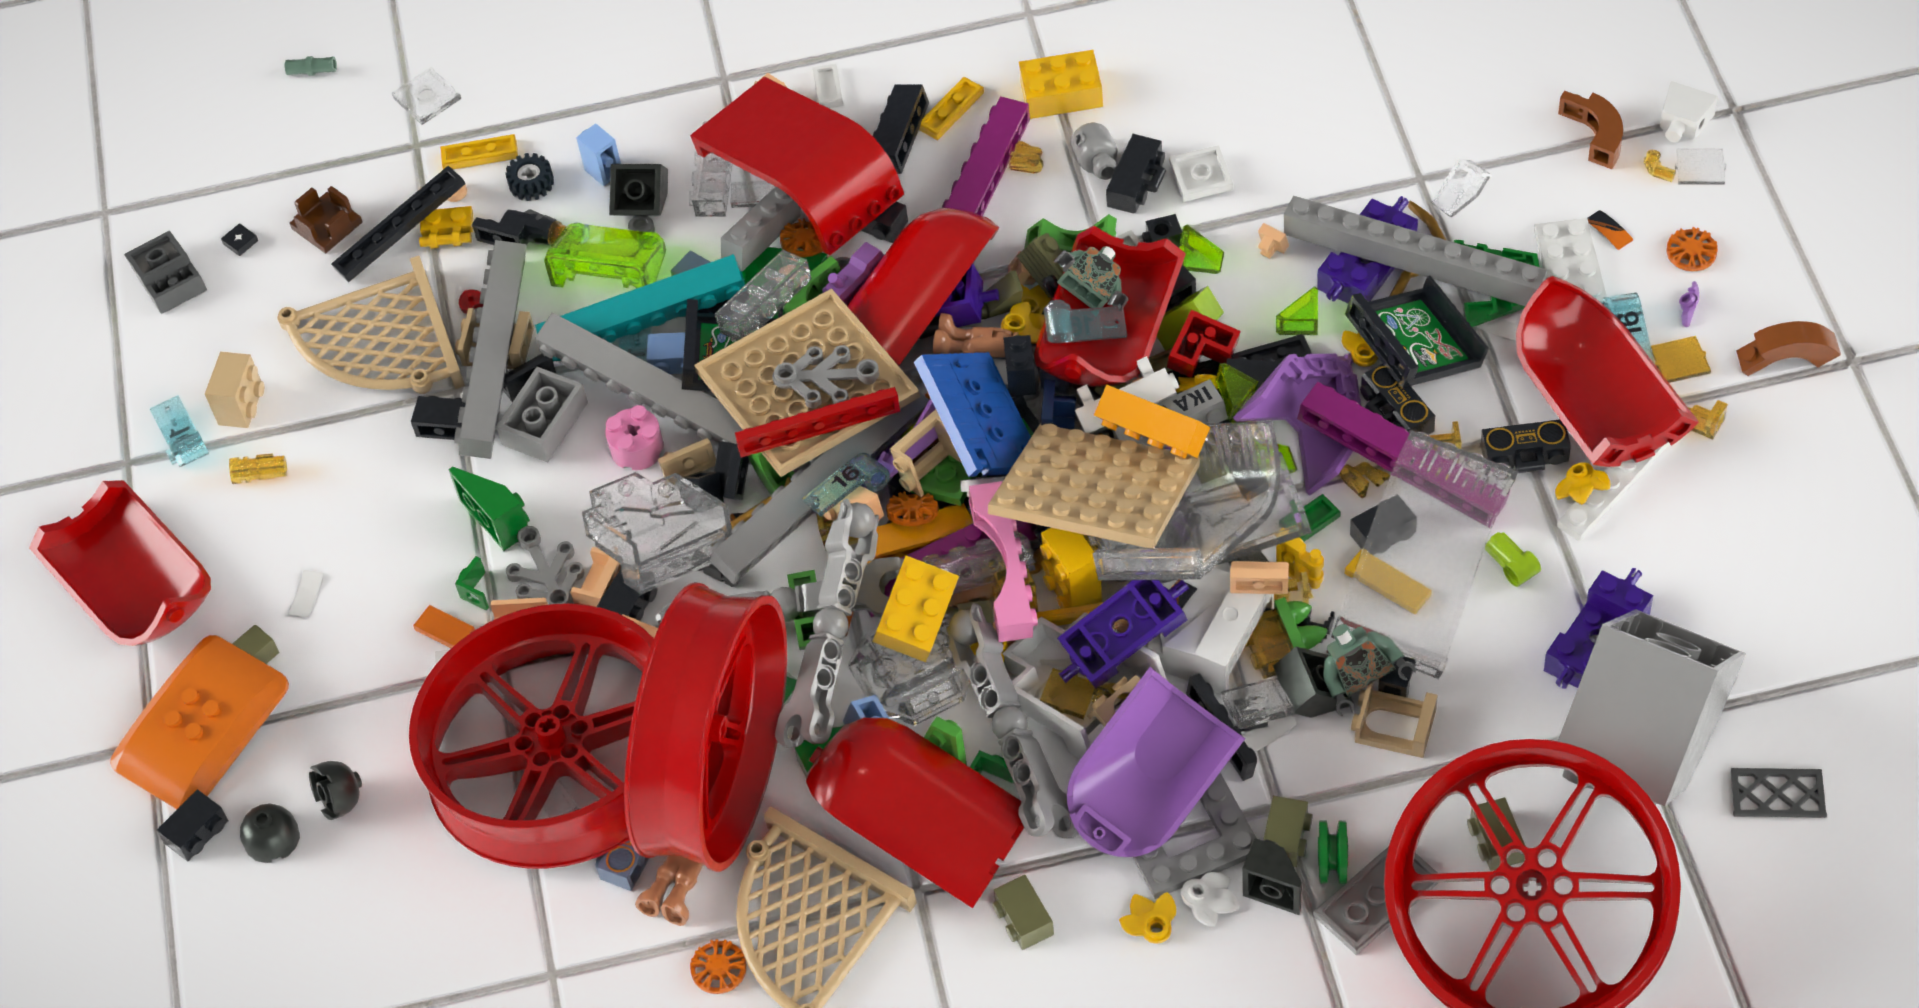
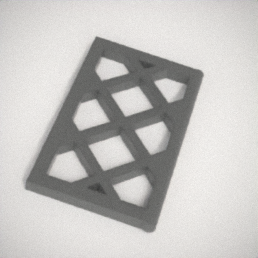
[1731,768,1827,818]

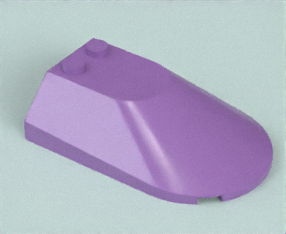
[1067,667,1246,857]

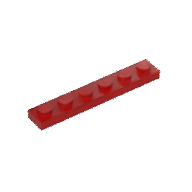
[735,387,901,458]

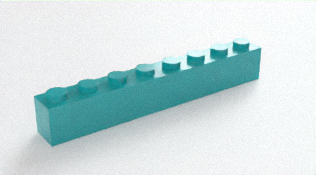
[535,254,748,362]

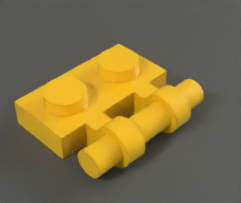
[419,206,473,249]
[1276,530,1324,589]

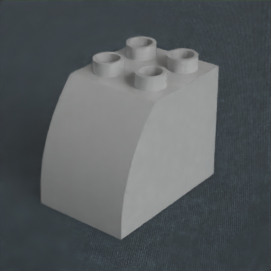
[1557,609,1746,806]

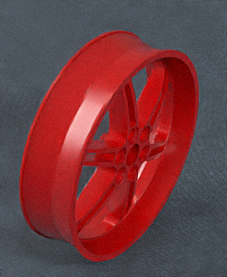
[624,582,787,872]
[409,604,654,869]
[1384,739,1681,1008]

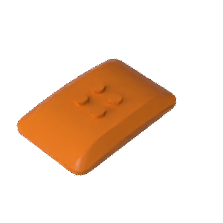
[110,635,289,810]

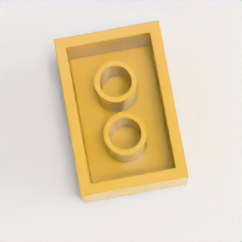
[1019,49,1103,119]
[1040,528,1102,608]
[872,555,959,662]

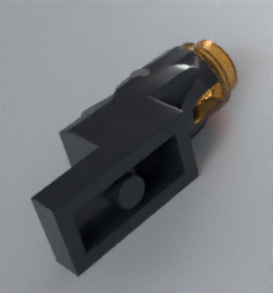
[472,209,567,247]

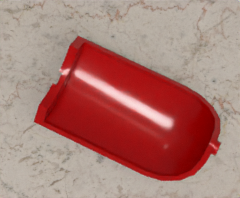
[847,208,1000,366]
[1034,226,1186,387]
[1516,276,1699,467]
[29,480,211,646]
[806,717,1024,908]

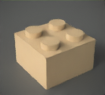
[205,351,265,428]

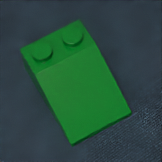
[448,466,530,551]

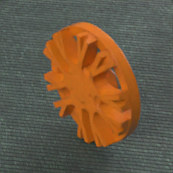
[780,218,823,257]
[1666,227,1718,271]
[886,491,939,526]
[690,939,747,994]

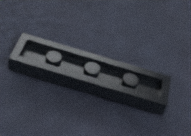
[1186,673,1257,781]

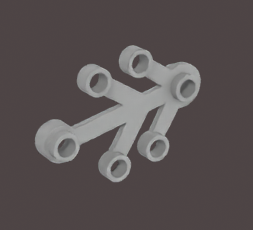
[772,345,879,409]
[506,526,585,605]

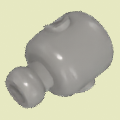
[1071,122,1118,180]

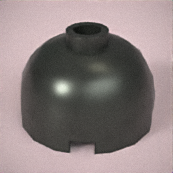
[309,761,362,820]
[240,803,300,863]

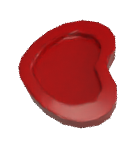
[458,289,484,314]

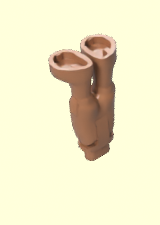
[933,313,1019,358]
[635,855,703,926]

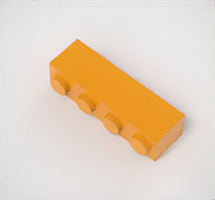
[1094,385,1211,459]
[867,503,973,564]

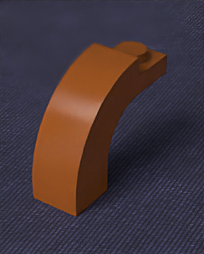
[1558,90,1623,169]
[1736,321,1841,376]

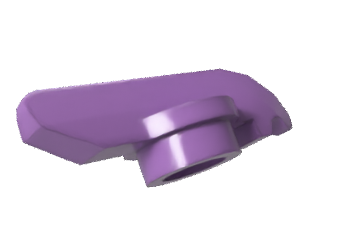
[1679,281,1700,327]

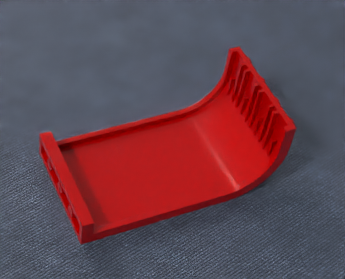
[690,76,905,255]

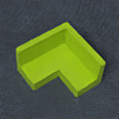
[1157,286,1224,350]

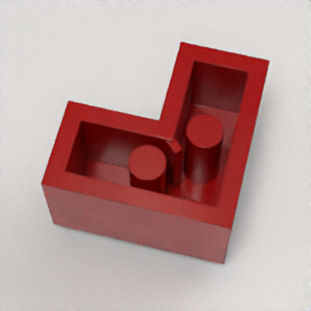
[1167,310,1241,378]

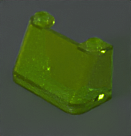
[544,223,666,289]

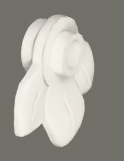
[1181,872,1239,927]

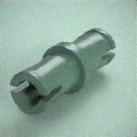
[284,56,337,76]

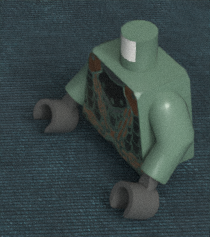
[1054,246,1129,313]
[1323,624,1416,716]

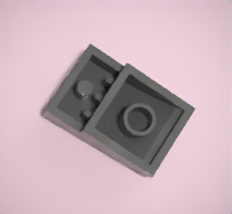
[124,230,207,314]

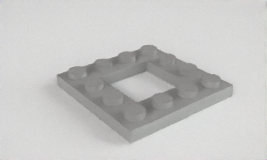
[1133,773,1256,899]

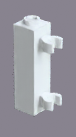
[1075,356,1179,435]

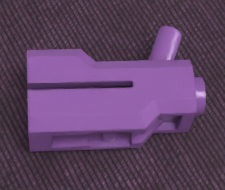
[822,242,884,306]

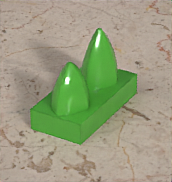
[1274,597,1328,651]

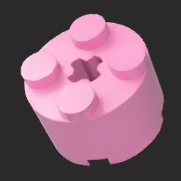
[605,405,664,470]

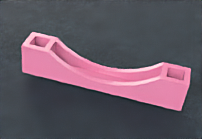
[969,481,1038,642]

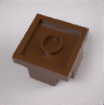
[289,186,363,254]

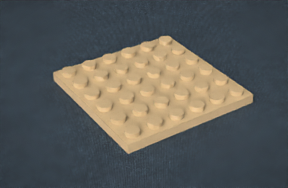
[694,288,920,477]
[988,424,1200,549]

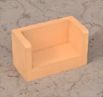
[570,547,624,607]

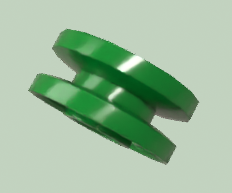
[1318,820,1348,884]

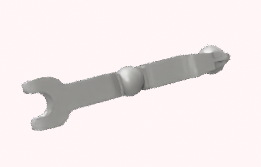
[775,499,879,748]
[656,557,904,626]
[946,603,1079,838]

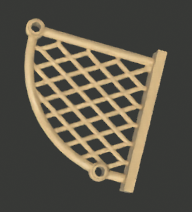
[277,255,465,394]
[736,806,917,1008]

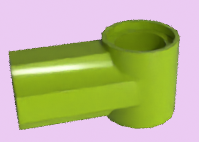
[1485,532,1541,587]

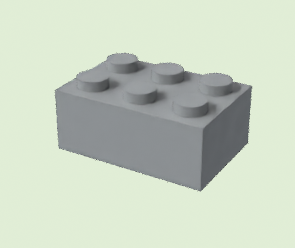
[496,367,588,463]

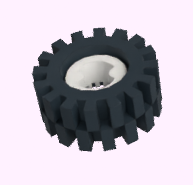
[505,153,554,201]

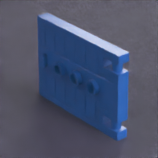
[914,352,1031,477]

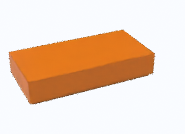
[413,605,475,648]

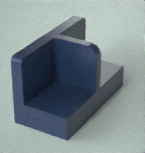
[1041,379,1076,430]

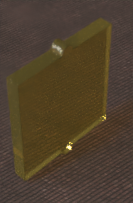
[1650,336,1711,383]
[1040,668,1095,720]

